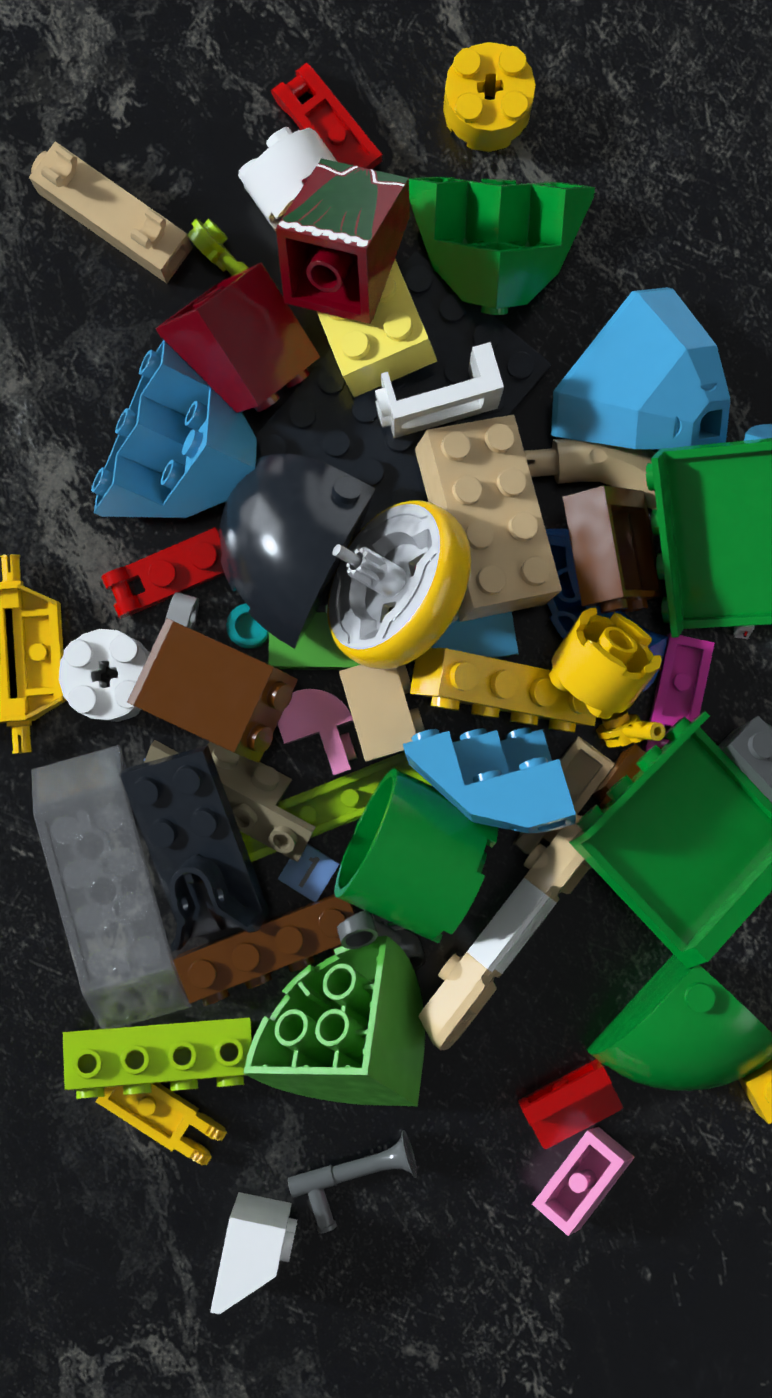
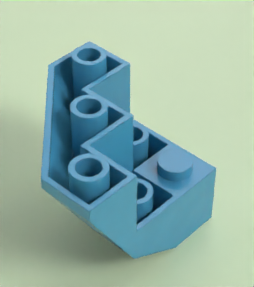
[551,287,730,449]
[91,340,257,518]
[403,728,576,833]

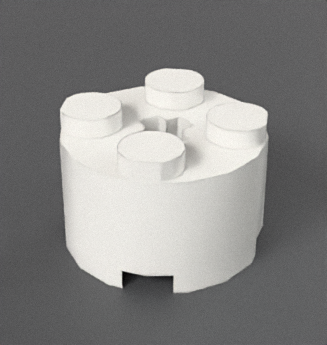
[238,127,338,231]
[59,629,150,722]

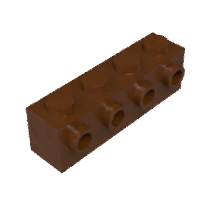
[173,894,357,1006]

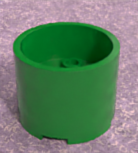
[334,768,498,943]

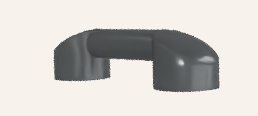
[337,910,426,971]

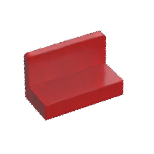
[518,1059,623,1149]

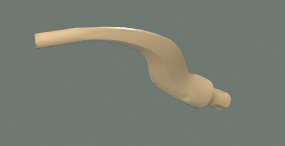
[524,439,657,509]

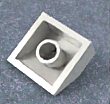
[210,1192,297,1314]

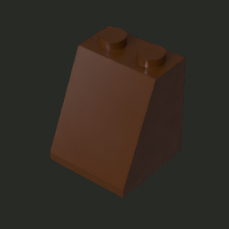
[127,618,298,763]

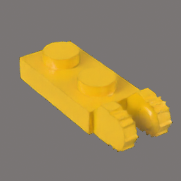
[96,1083,227,1165]

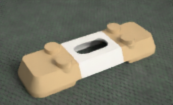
[418,815,591,1050]

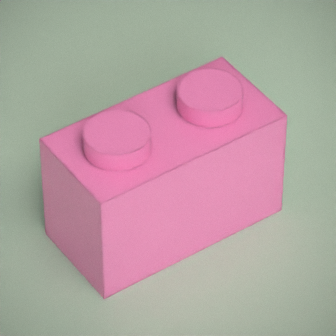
[532,1127,635,1236]

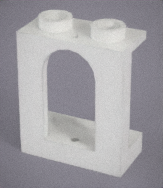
[375,342,504,438]

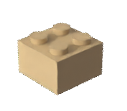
[339,665,425,762]

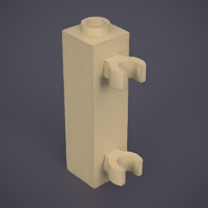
[29,141,192,283]

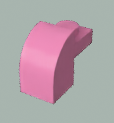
[278,689,357,775]

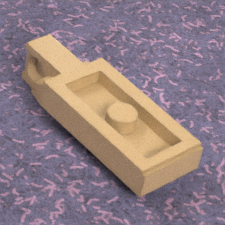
[513,736,615,855]

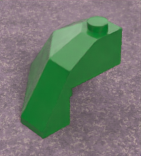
[409,176,595,315]

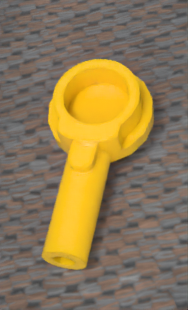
[596,710,666,747]

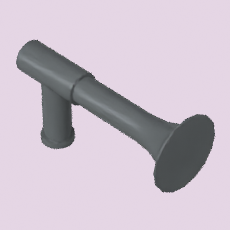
[288,1130,417,1233]

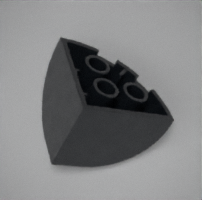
[219,454,376,649]

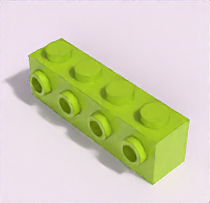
[63,1018,252,1099]

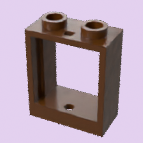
[563,486,663,613]

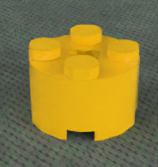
[443,42,536,152]
[548,608,662,720]

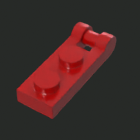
[271,63,382,169]
[101,527,225,618]

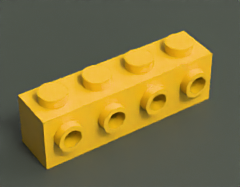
[410,648,596,733]

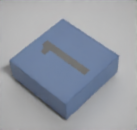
[278,844,340,902]

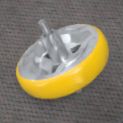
[327,500,471,669]

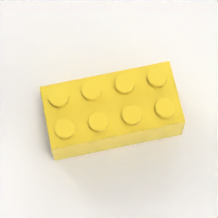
[317,259,437,398]

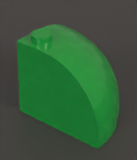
[586,954,772,1091]

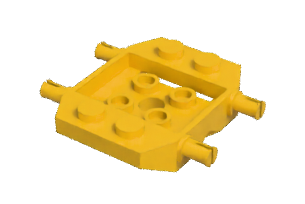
[0,554,66,754]

